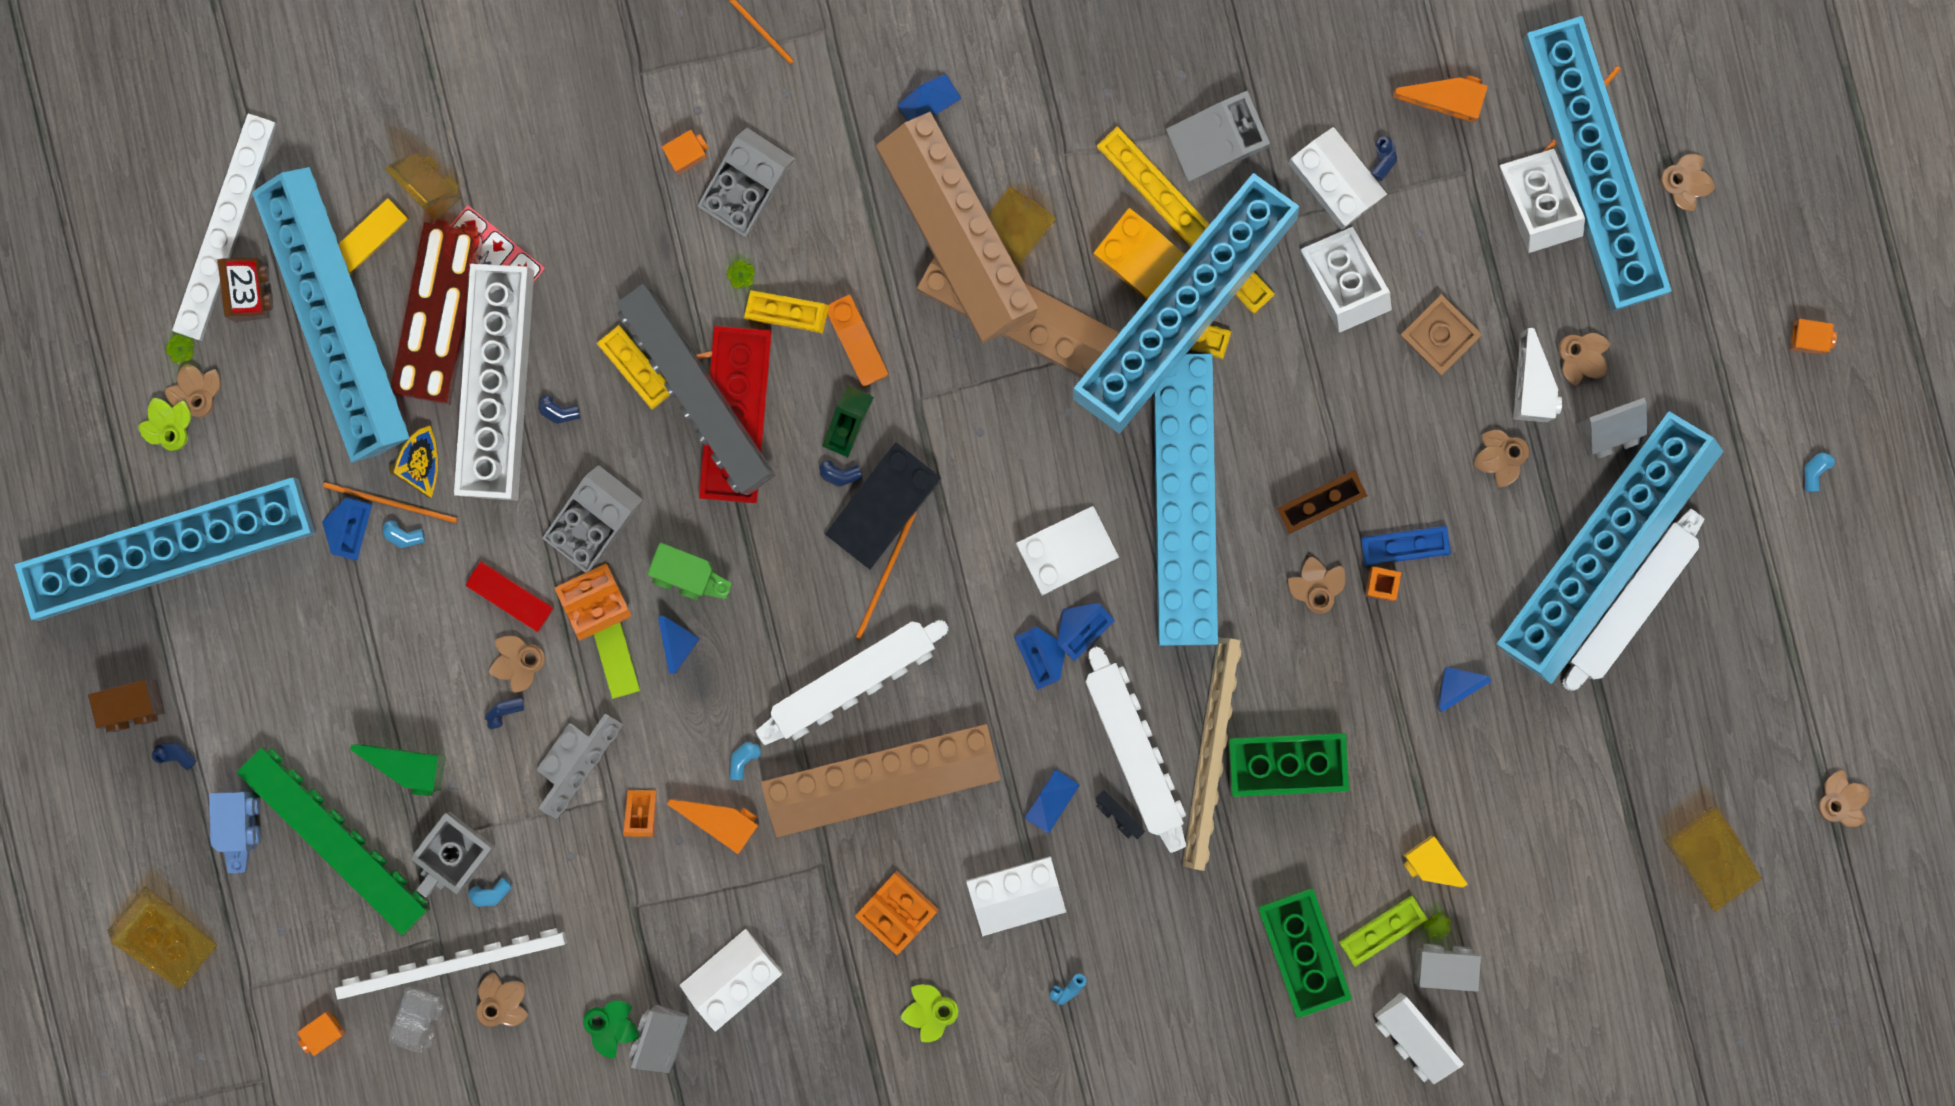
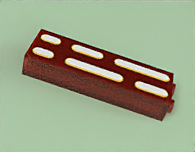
[391,219,484,405]

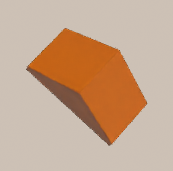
[623,790,657,837]

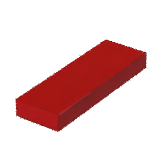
[465,561,554,633]

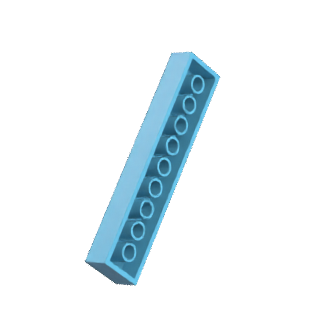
[1523,16,1672,312]
[252,167,410,463]
[1073,173,1299,434]
[1153,354,1218,646]
[1497,411,1724,684]
[14,477,316,621]

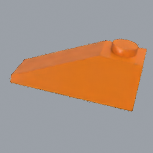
[1392,76,1488,123]
[827,294,889,388]
[667,799,760,854]

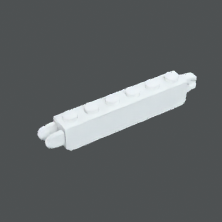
[1561,509,1704,691]
[756,620,949,745]
[1085,646,1186,853]

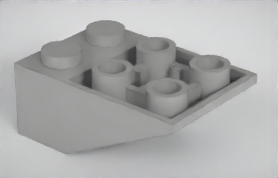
[1166,91,1270,182]
[697,128,795,237]
[542,465,644,573]
[628,1005,690,1073]

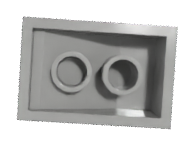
[1576,397,1647,459]

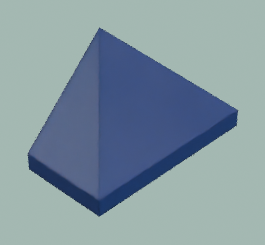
[897,74,961,121]
[322,498,372,560]
[1057,603,1115,661]
[658,616,699,674]
[1014,627,1065,690]
[1436,667,1491,712]
[1025,769,1080,834]

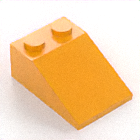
[1092,208,1185,300]

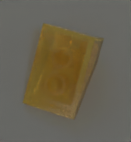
[385,153,462,221]
[1663,807,1762,912]
[108,886,217,990]

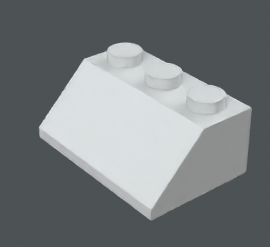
[1288,127,1387,230]
[966,856,1066,936]
[679,929,784,1032]
[1374,993,1464,1084]

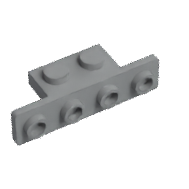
[537,714,623,819]

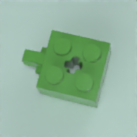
[647,543,732,601]

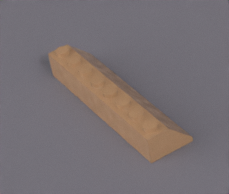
[875,112,1038,344]
[917,257,1119,378]
[761,724,1001,838]

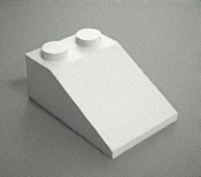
[1499,149,1585,253]
[1300,226,1392,333]
[1513,328,1562,422]
[1016,506,1119,596]

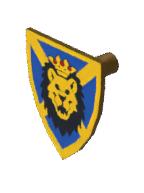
[389,425,438,498]

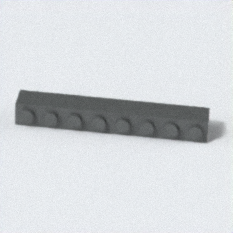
[616,283,776,495]

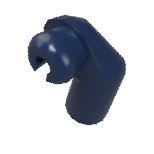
[1371,136,1397,181]
[538,396,581,424]
[819,460,863,487]
[485,697,524,730]
[152,742,197,771]

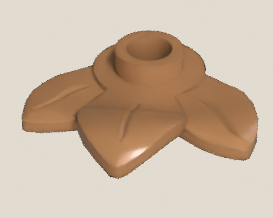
[1660,154,1715,211]
[1559,333,1610,386]
[165,363,221,418]
[1474,430,1530,488]
[1288,557,1345,614]
[489,636,545,693]
[1818,770,1870,828]
[476,973,528,1027]

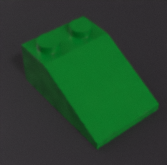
[350,744,446,796]

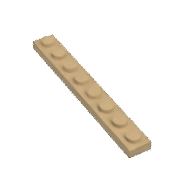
[1182,637,1241,871]

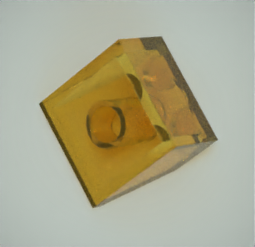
[987,187,1056,267]

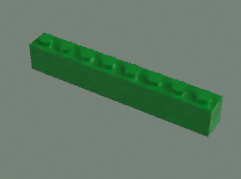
[236,747,430,936]

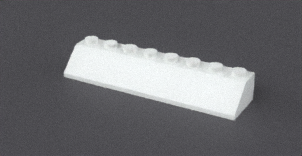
[454,264,534,501]

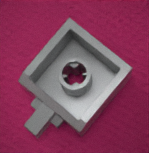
[411,812,496,898]

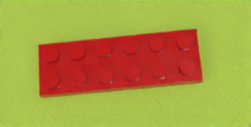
[699,326,772,504]

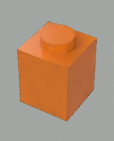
[661,130,709,175]
[1790,319,1837,355]
[1364,567,1402,602]
[297,1010,347,1056]

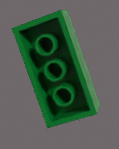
[1228,733,1349,797]
[1256,887,1352,1019]

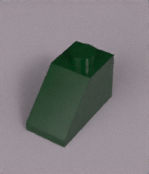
[822,386,874,458]

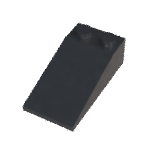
[825,442,942,570]

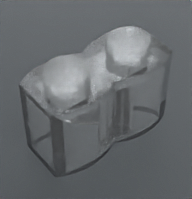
[388,985,445,1054]

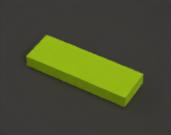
[594,622,641,699]
[1339,895,1428,967]

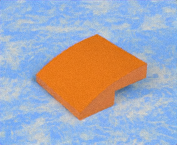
[554,563,632,641]
[855,871,939,956]

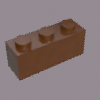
[1274,470,1368,536]

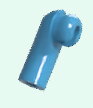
[1804,452,1835,492]
[382,520,426,548]
[729,742,761,780]
[468,877,513,907]
[1049,974,1087,1005]

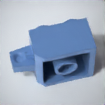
[209,791,261,873]

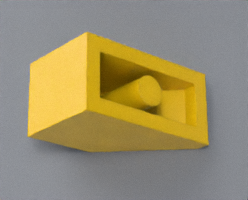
[1403,836,1468,888]

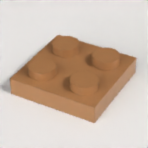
[1400,294,1482,376]

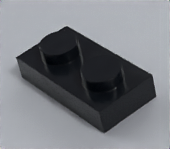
[1095,790,1145,840]

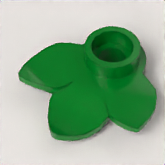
[583,1000,639,1059]

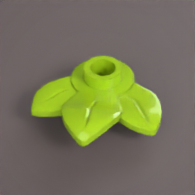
[138,398,191,451]
[901,984,959,1042]

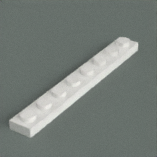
[172,113,277,341]
[335,928,568,1000]

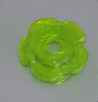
[727,260,755,289]
[166,335,194,363]
[1424,912,1451,939]

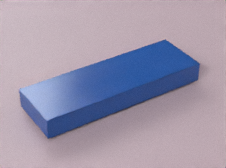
[1360,526,1451,566]

